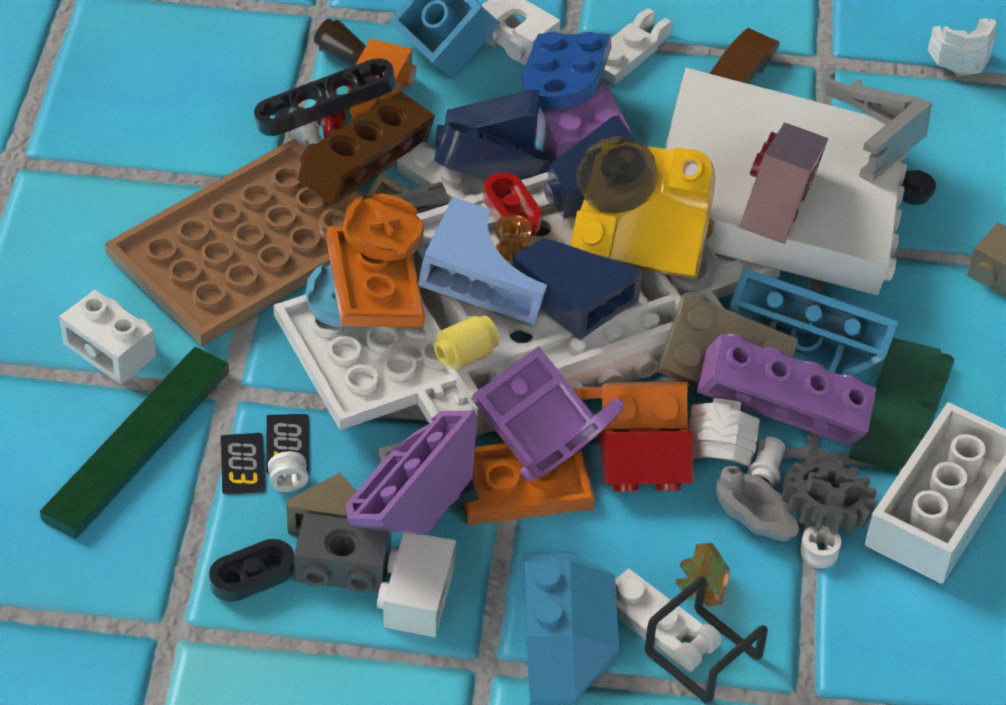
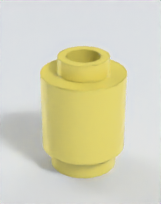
[434,315,500,370]

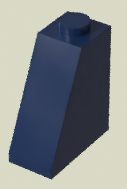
[435,90,539,149]
[544,115,638,219]
[513,237,642,340]

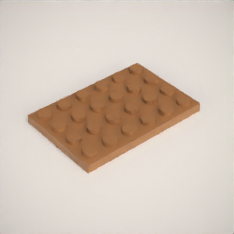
[105,138,364,346]

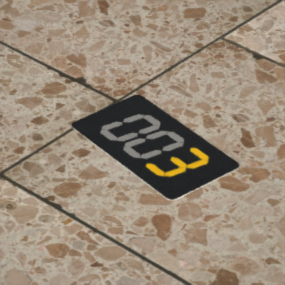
[266,414,309,474]
[220,433,265,495]

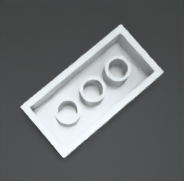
[864,402,1006,585]

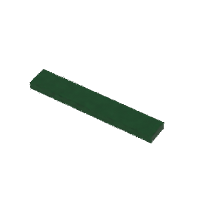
[40,346,229,539]

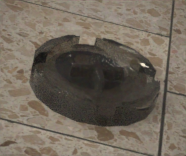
[576,136,659,214]

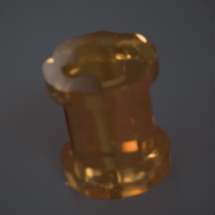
[495,215,532,266]

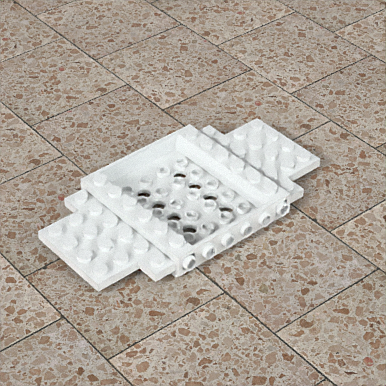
[274,172,780,437]

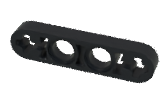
[254,58,396,136]

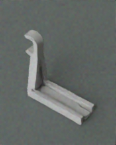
[821,69,932,182]

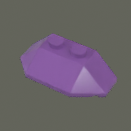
[346,411,477,535]

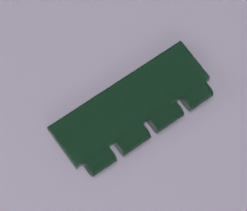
[849,338,955,471]

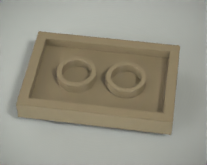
[657,293,798,388]

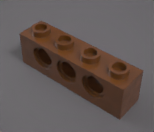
[297,91,435,205]

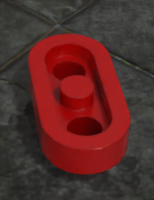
[483,172,541,238]

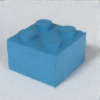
[389,0,501,79]

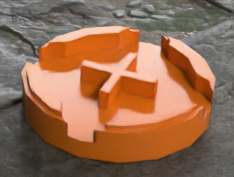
[342,193,425,261]

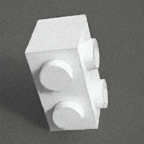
[59,290,156,385]

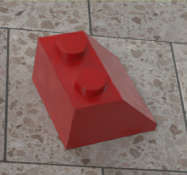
[598,428,693,492]

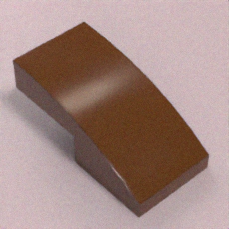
[709,28,780,84]

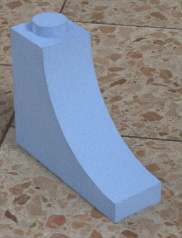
[417,197,547,325]

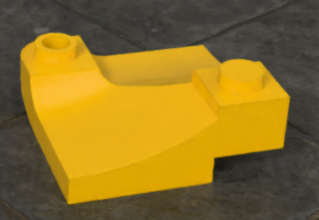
[570,139,716,279]

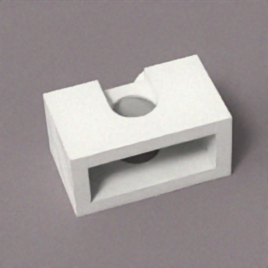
[482,0,561,66]

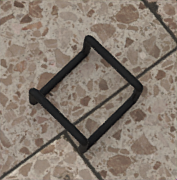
[644,577,768,703]

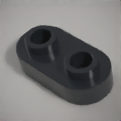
[209,539,295,602]

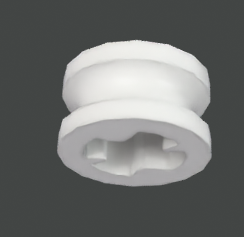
[268,451,308,492]
[800,525,842,569]

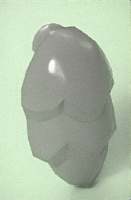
[716,466,799,542]

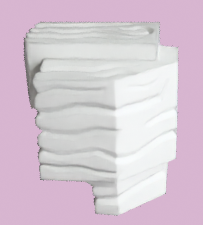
[927,18,997,77]
[688,398,760,469]

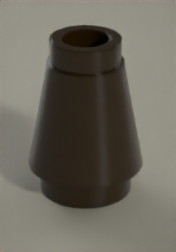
[314,18,366,64]

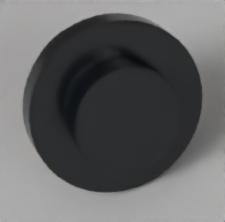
[901,170,936,205]

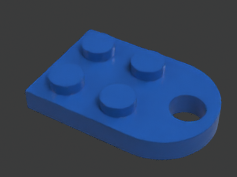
[521,32,612,110]

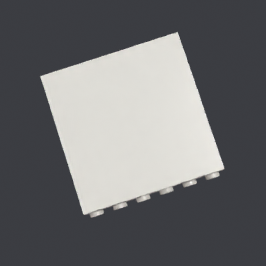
[665,68,908,296]

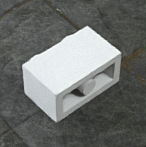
[377,533,456,638]

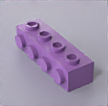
[697,333,876,446]

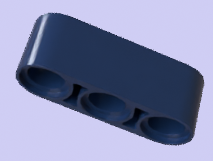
[433,121,552,180]

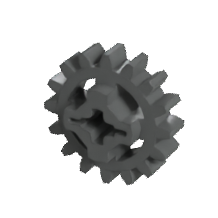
[781,456,877,535]

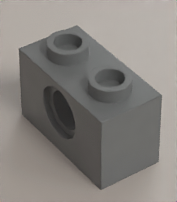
[294,513,391,592]

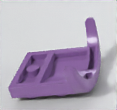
[471,346,624,482]

